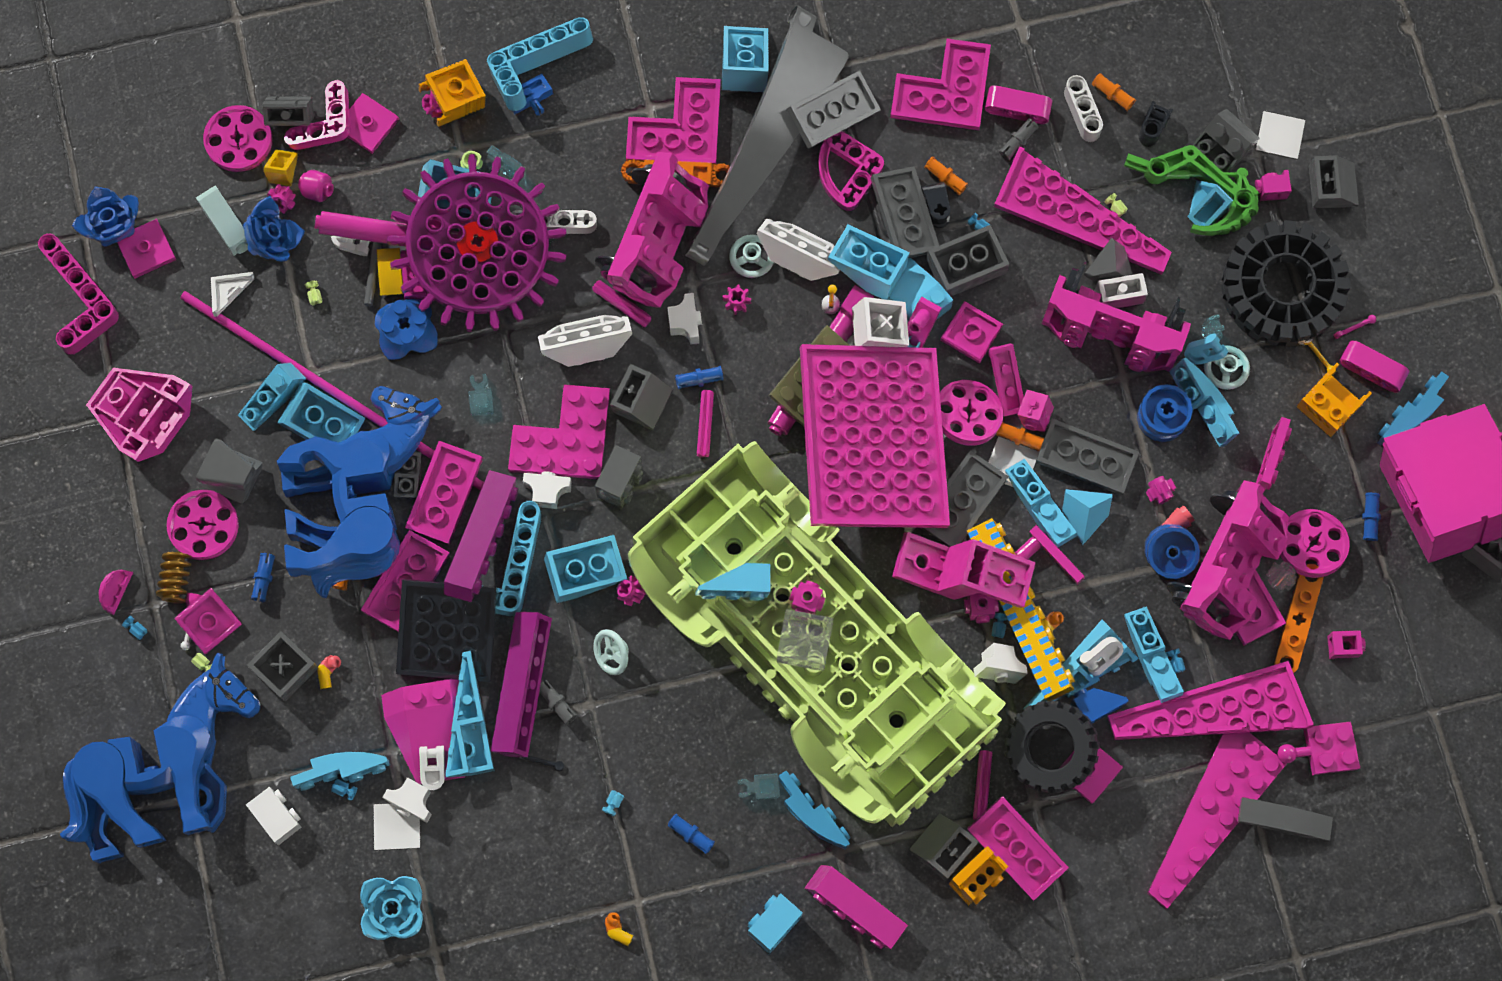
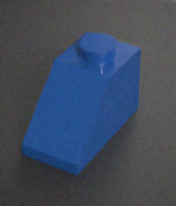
[1070,688,1129,724]

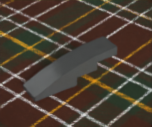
[1238,797,1333,841]

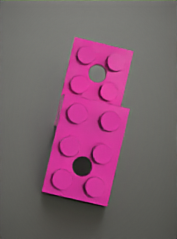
[892,532,1035,608]

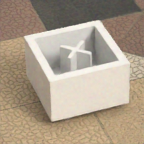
[852,297,909,347]

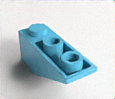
[238,363,306,431]
[695,563,770,601]

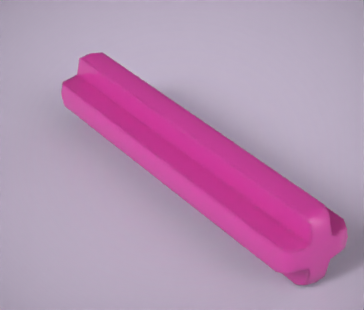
[593,280,651,327]
[697,390,714,457]
[973,750,992,820]

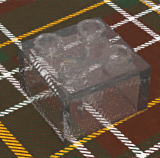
[777,609,834,671]

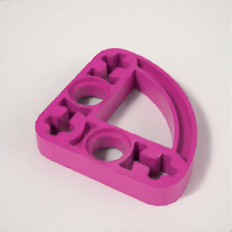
[819,131,884,211]

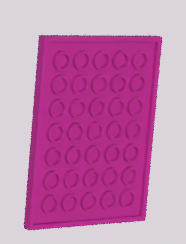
[800,344,950,528]

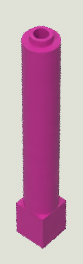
[315,211,482,259]
[768,285,874,436]

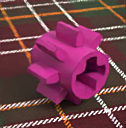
[422,91,443,118]
[267,184,296,214]
[723,284,751,315]
[1146,476,1176,505]
[616,575,646,606]

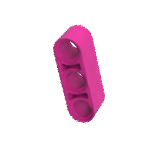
[985,86,1053,124]
[1339,341,1410,393]

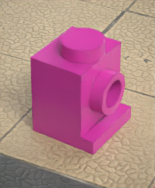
[1255,170,1291,201]
[1327,631,1366,659]

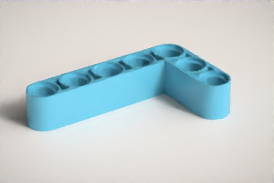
[487,17,593,111]
[482,501,541,616]

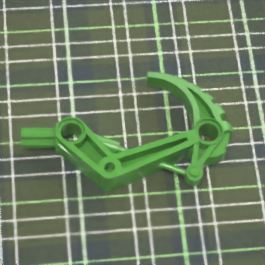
[1124,145,1259,236]

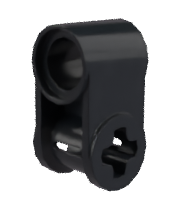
[1138,101,1173,146]
[921,182,951,228]

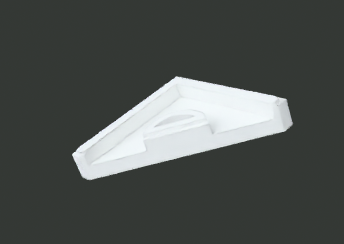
[211,272,255,317]

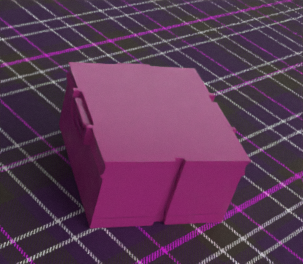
[1380,404,1502,563]

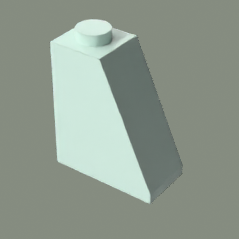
[196,186,248,255]

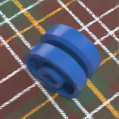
[1137,384,1193,442]
[1144,524,1200,579]

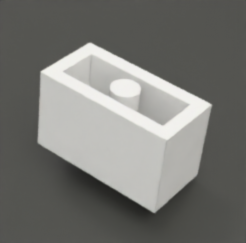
[1095,273,1148,308]
[246,787,302,845]

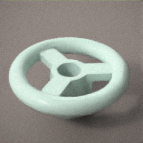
[729,235,774,278]
[1204,346,1250,390]
[593,629,628,675]

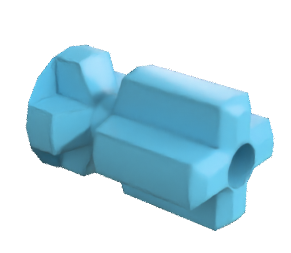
[602,790,624,816]

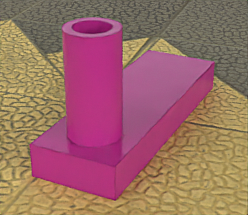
[907,297,942,348]
[988,343,1024,417]
[1015,525,1085,585]

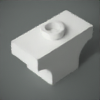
[668,293,702,344]
[523,472,572,509]
[974,643,1027,684]
[383,778,432,823]

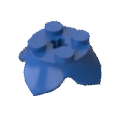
[72,187,139,246]
[243,196,305,262]
[375,298,438,360]

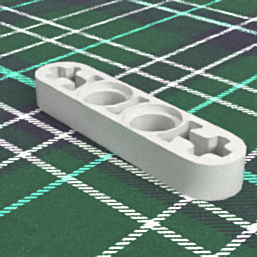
[509,210,597,234]

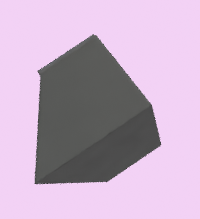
[1084,238,1133,283]

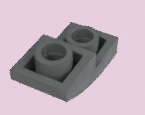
[394,452,422,498]

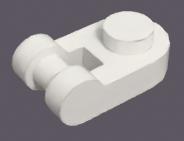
[331,236,371,256]
[1080,637,1124,676]
[419,746,445,790]

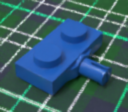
[512,74,554,115]

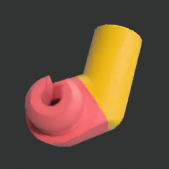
[317,655,341,689]

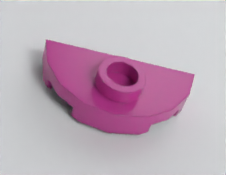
[98,569,133,615]

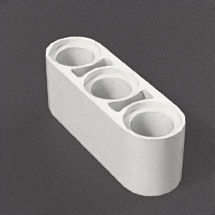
[1064,75,1103,142]

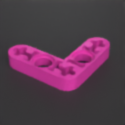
[284,80,350,150]

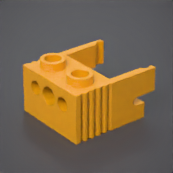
[419,59,486,127]
[1297,363,1372,437]
[949,846,1009,906]

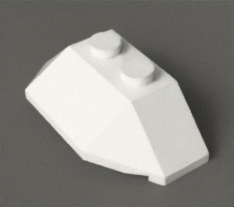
[756,219,840,281]
[538,315,632,367]

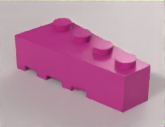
[804,865,908,949]

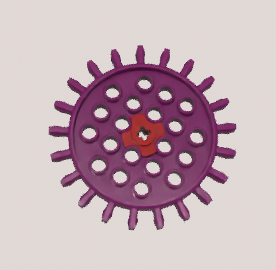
[387,154,566,332]

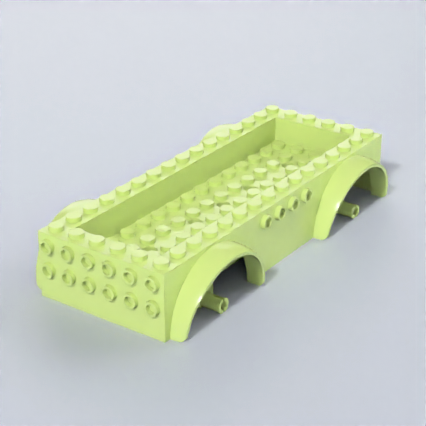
[628,441,1006,827]

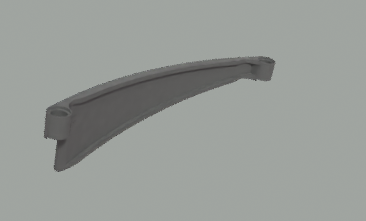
[683,5,849,266]

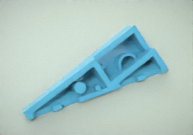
[1023,620,1138,710]
[445,651,495,777]

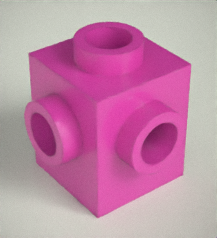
[789,581,826,617]
[964,593,999,623]

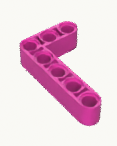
[38,234,119,355]

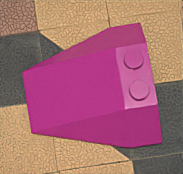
[86,368,192,462]
[381,679,465,785]

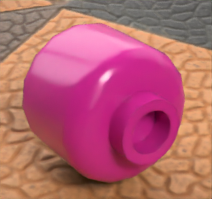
[298,170,334,202]

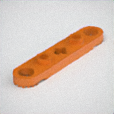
[621,159,730,188]
[1274,564,1324,673]

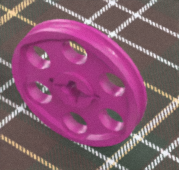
[203,105,273,172]
[940,380,1003,446]
[167,490,239,560]
[1280,509,1350,578]

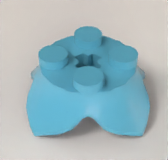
[360,876,423,940]

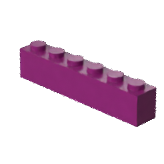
[444,470,519,602]
[491,612,552,757]

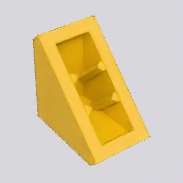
[264,150,298,186]

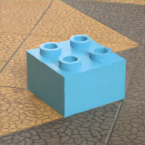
[748,893,803,954]

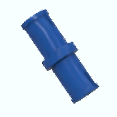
[675,366,723,390]
[1362,492,1381,541]
[251,553,275,602]
[667,814,715,854]

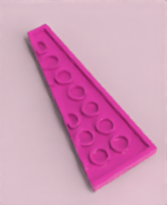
[994,146,1172,275]
[1107,661,1314,740]
[1147,732,1287,909]

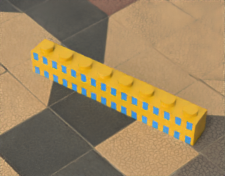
[967,518,1075,701]

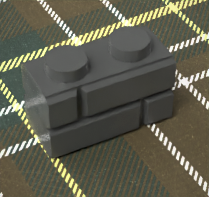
[262,96,314,126]

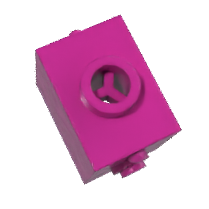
[1017,390,1054,432]

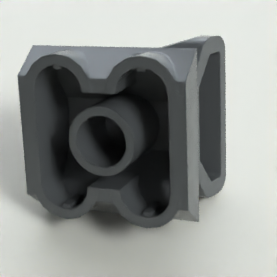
[196,438,263,503]

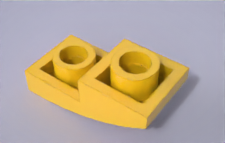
[377,248,403,296]

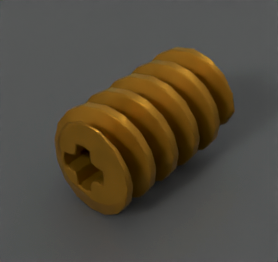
[156,552,192,603]

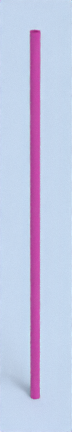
[180,291,484,491]

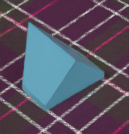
[1187,180,1233,226]
[1062,489,1112,545]

